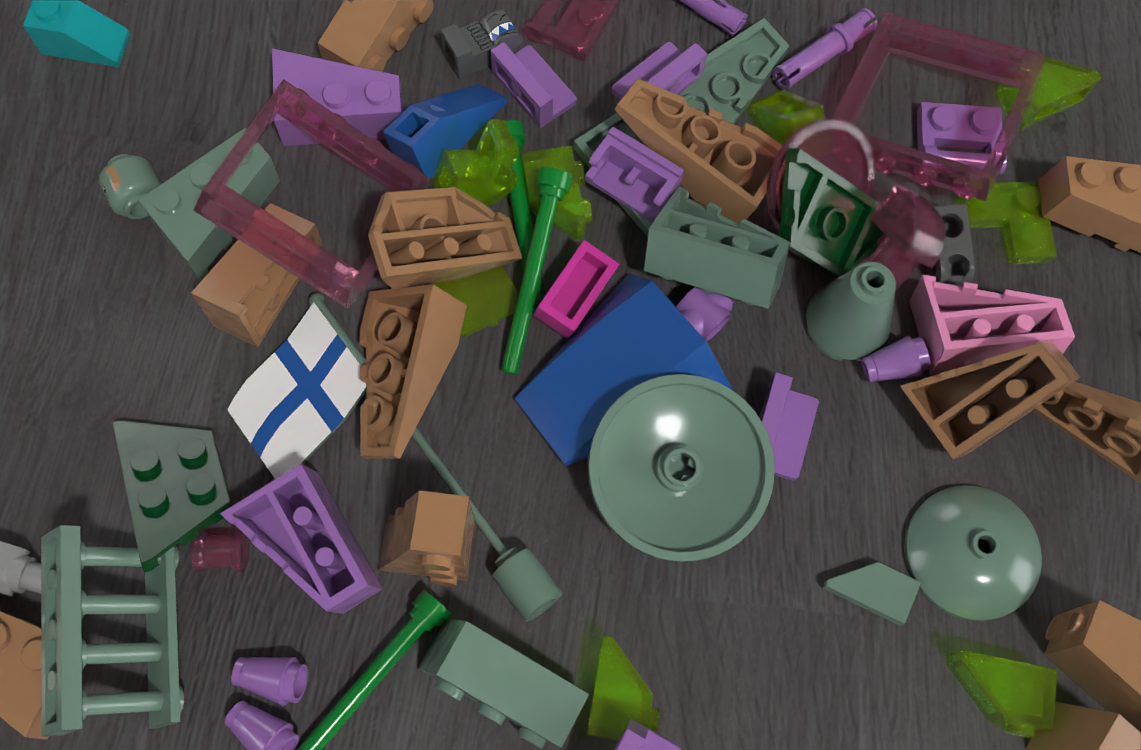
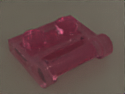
[522,0,621,61]

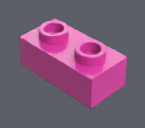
[533,240,620,339]

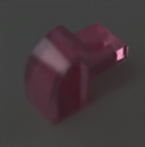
[867,184,945,291]

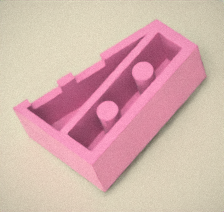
[909,274,1075,375]

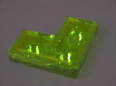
[956,181,1057,264]

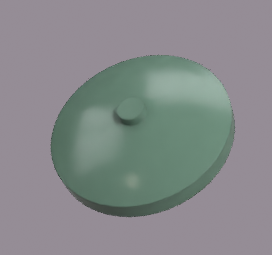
[588,374,775,562]

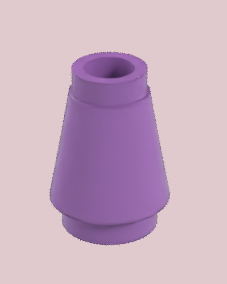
[861,336,931,383]
[231,657,308,706]
[225,701,299,750]

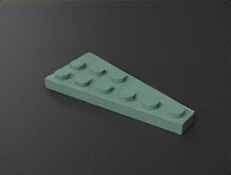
[574,18,789,238]

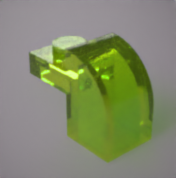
[433,119,519,206]

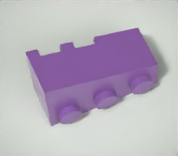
[272,48,404,146]
[220,464,383,614]

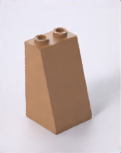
[1044,600,1141,733]

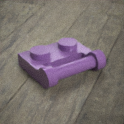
[917,102,1007,175]

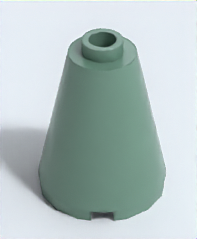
[806,262,896,361]

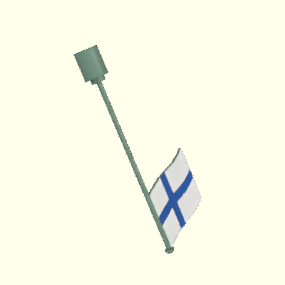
[228,293,563,622]

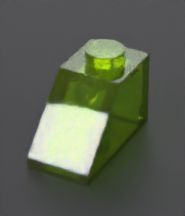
[994,56,1103,130]
[748,90,832,160]
[586,636,659,742]
[946,650,1057,737]

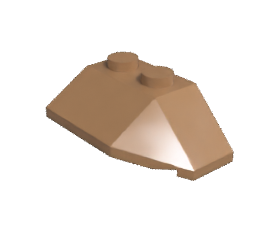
[368,187,522,289]

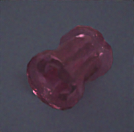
[191,530,249,572]

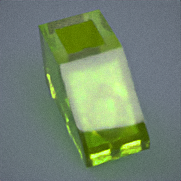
[522,146,592,240]

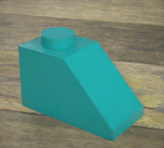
[23,0,130,67]

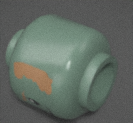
[99,154,161,219]

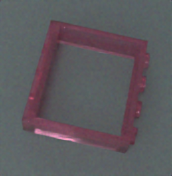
[827,13,1046,201]
[193,79,430,309]

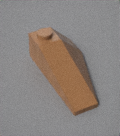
[614,78,787,224]
[360,284,467,459]
[1032,382,1141,482]

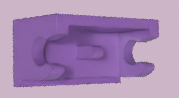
[585,127,684,223]

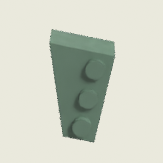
[138,128,280,282]
[644,186,790,309]
[417,619,589,749]

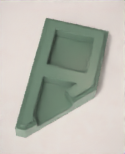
[822,562,921,626]

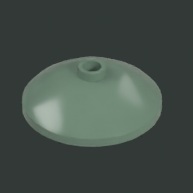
[904,485,1042,621]

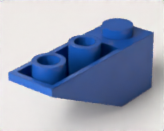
[383,84,508,182]

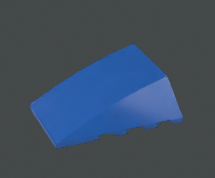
[514,273,734,466]

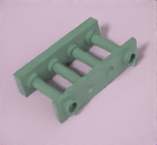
[41,525,184,737]

